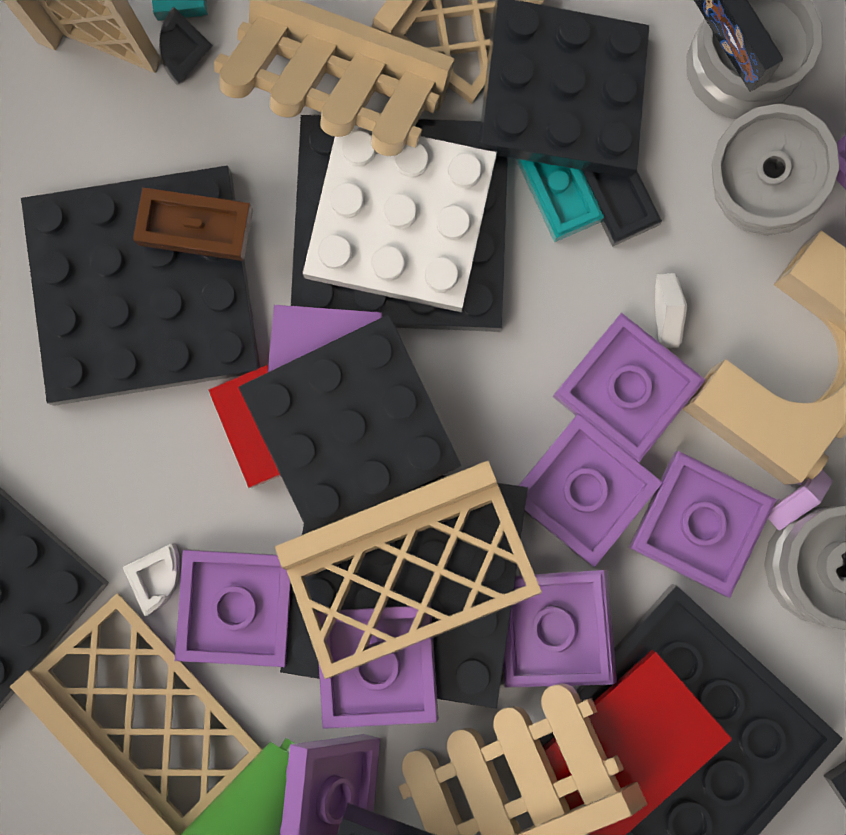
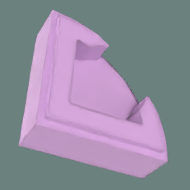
[768,469,833,531]

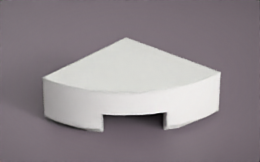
[655,273,687,348]
[123,543,180,616]

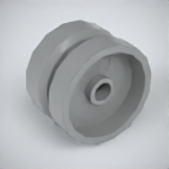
[686,0,823,119]
[712,103,840,236]
[764,505,846,630]

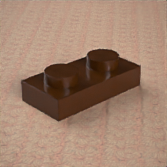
[133,187,253,261]

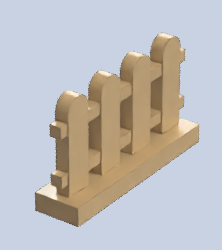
[214,0,455,156]
[398,684,647,835]

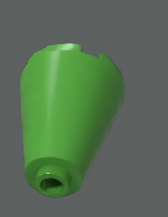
[180,738,295,835]

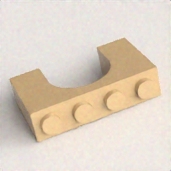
[683,230,846,485]

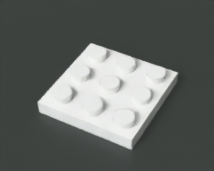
[303,125,497,312]

